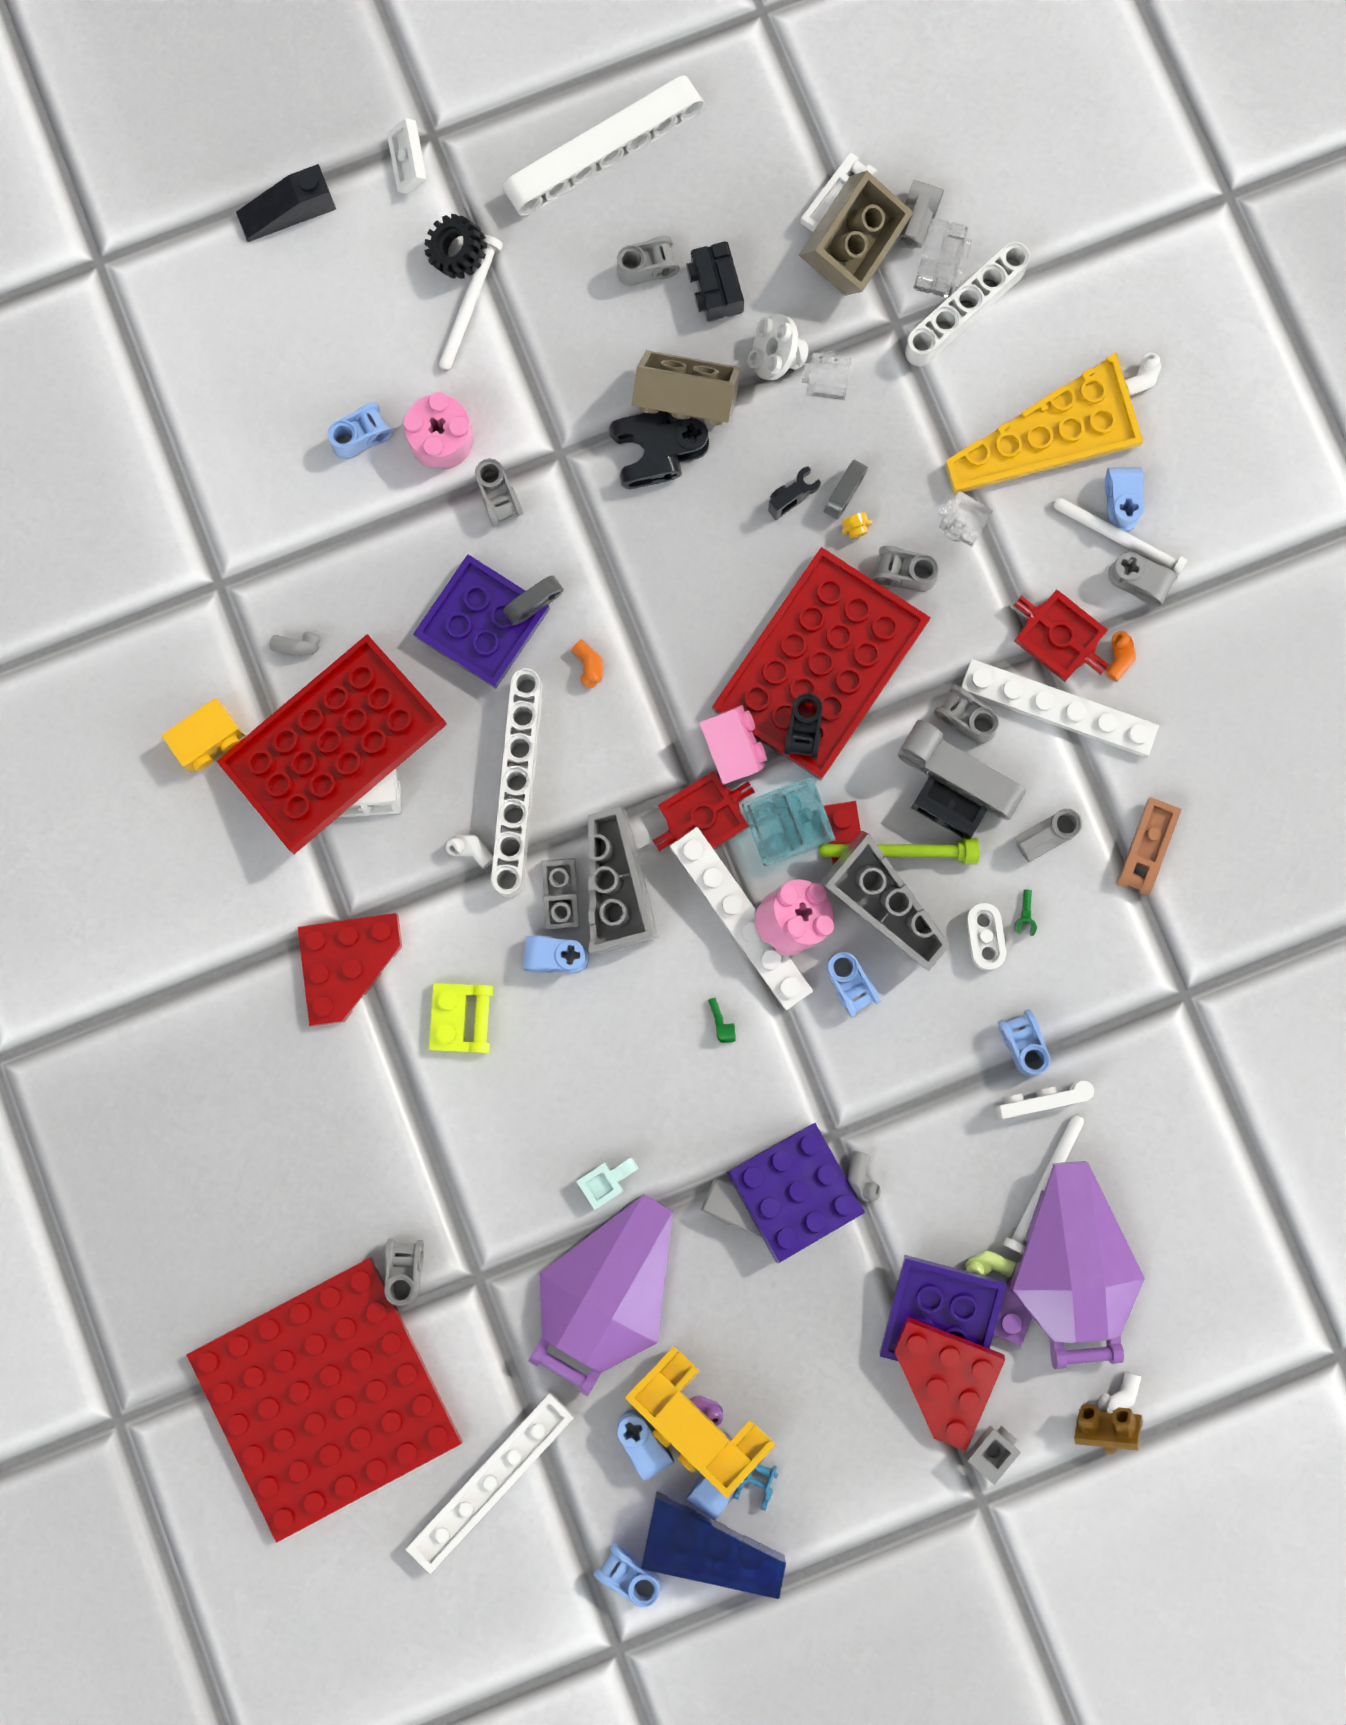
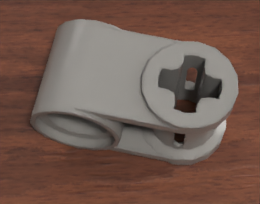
[617,236,680,286]
[475,458,523,526]
[873,546,938,592]
[1108,552,1176,607]
[934,685,999,743]
[384,1239,424,1306]

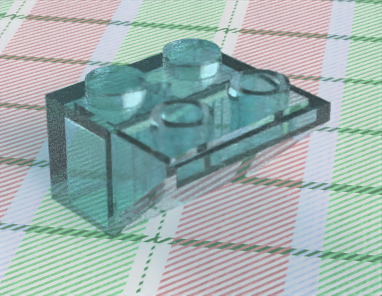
[741,777,836,867]

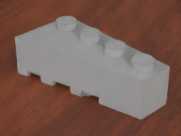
[588,806,659,955]
[819,831,950,971]

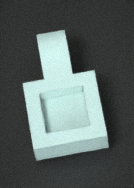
[576,1157,639,1210]

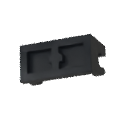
[911,776,987,839]

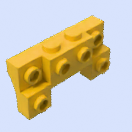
[625,1346,776,1499]

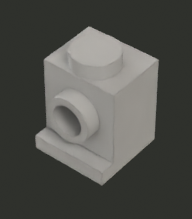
[963,1425,1021,1485]

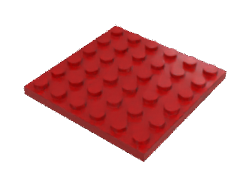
[186,1257,463,1543]

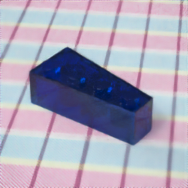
[641,1490,786,1599]

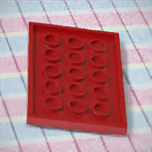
[712,547,931,781]
[216,634,447,855]

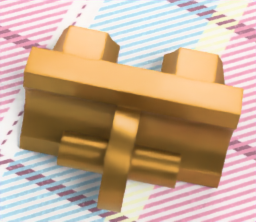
[1074,1404,1143,1455]

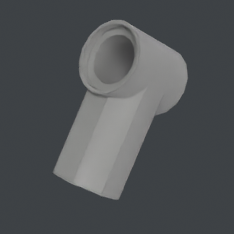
[896,180,944,249]
[1014,808,1082,863]

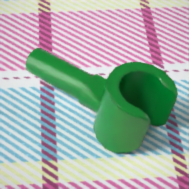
[1014,890,1037,936]
[708,997,736,1043]

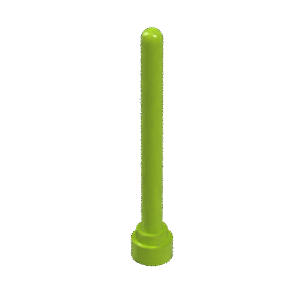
[818,838,980,865]

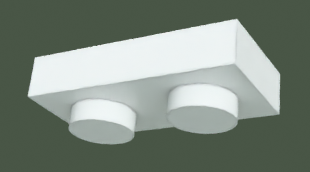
[387,118,426,194]

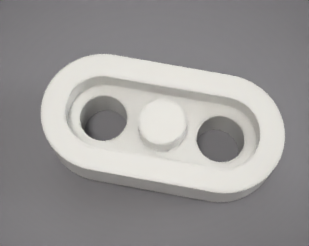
[966,903,1006,971]

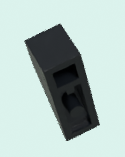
[236,164,336,242]

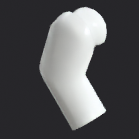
[1125,353,1161,396]
[445,835,493,869]
[1098,1371,1142,1413]

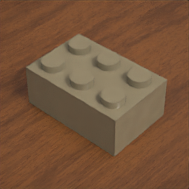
[799,170,914,296]
[632,350,741,425]

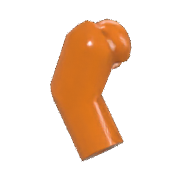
[1105,631,1136,682]
[571,639,603,688]

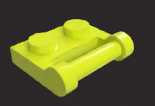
[429,983,494,1053]

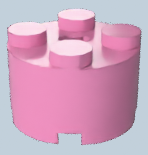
[404,392,473,469]
[755,879,834,956]

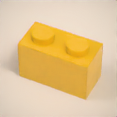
[161,697,245,773]

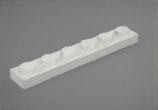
[961,659,1159,758]
[670,827,813,1010]
[405,1392,575,1574]

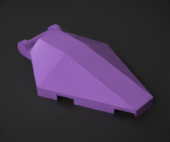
[1009,1161,1145,1369]
[528,1194,673,1397]

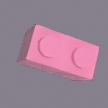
[699,705,767,785]

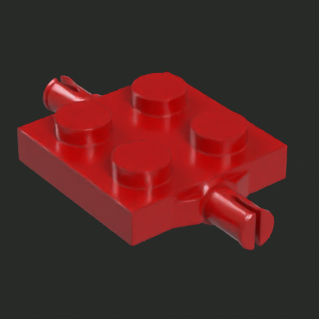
[1013,589,1110,682]
[652,771,755,852]

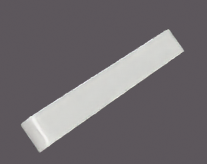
[502,75,705,216]
[491,668,543,898]

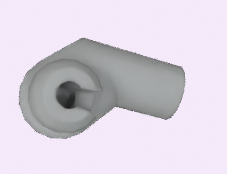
[269,631,320,655]
[848,1151,881,1202]

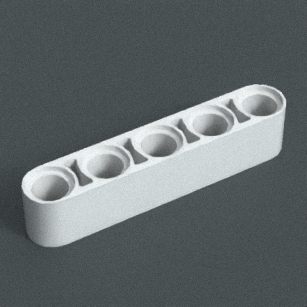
[905,242,1030,366]

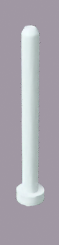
[439,235,503,371]
[1053,498,1188,580]
[1003,1115,1084,1255]

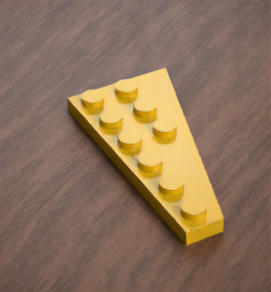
[945,352,1143,494]

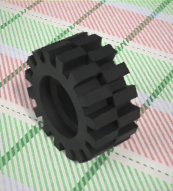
[424,214,487,279]

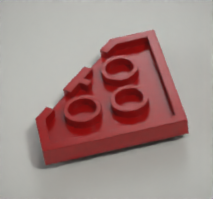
[298,913,402,1027]
[894,1317,1005,1451]

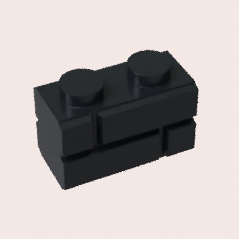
[686,241,744,322]

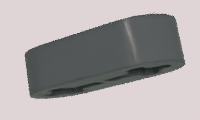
[823,459,868,520]
[503,575,564,626]

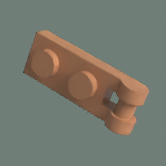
[1116,797,1182,896]

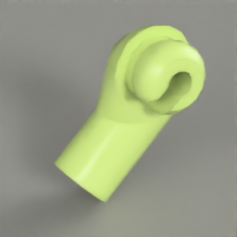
[964,1250,1016,1278]

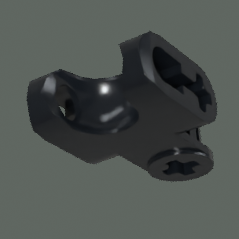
[609,411,709,490]

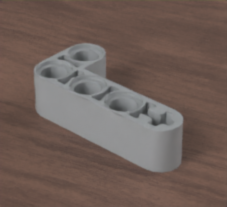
[897,720,1026,820]

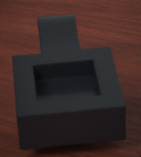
[768,466,821,520]

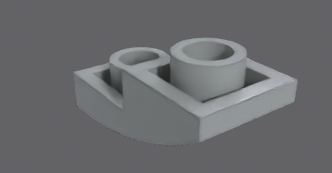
[541,858,579,929]
[700,1179,763,1240]

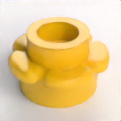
[841,512,872,539]

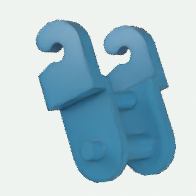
[733,1465,778,1511]

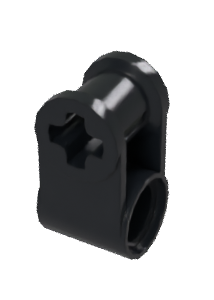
[784,693,823,760]

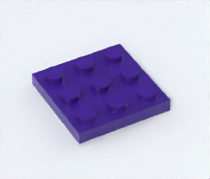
[413,554,550,689]
[726,1123,865,1263]
[879,1255,1007,1361]

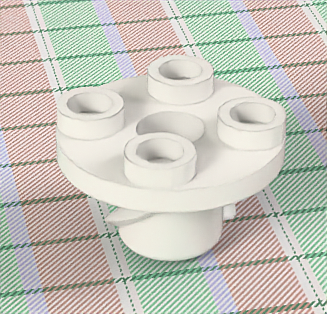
[747,314,808,380]

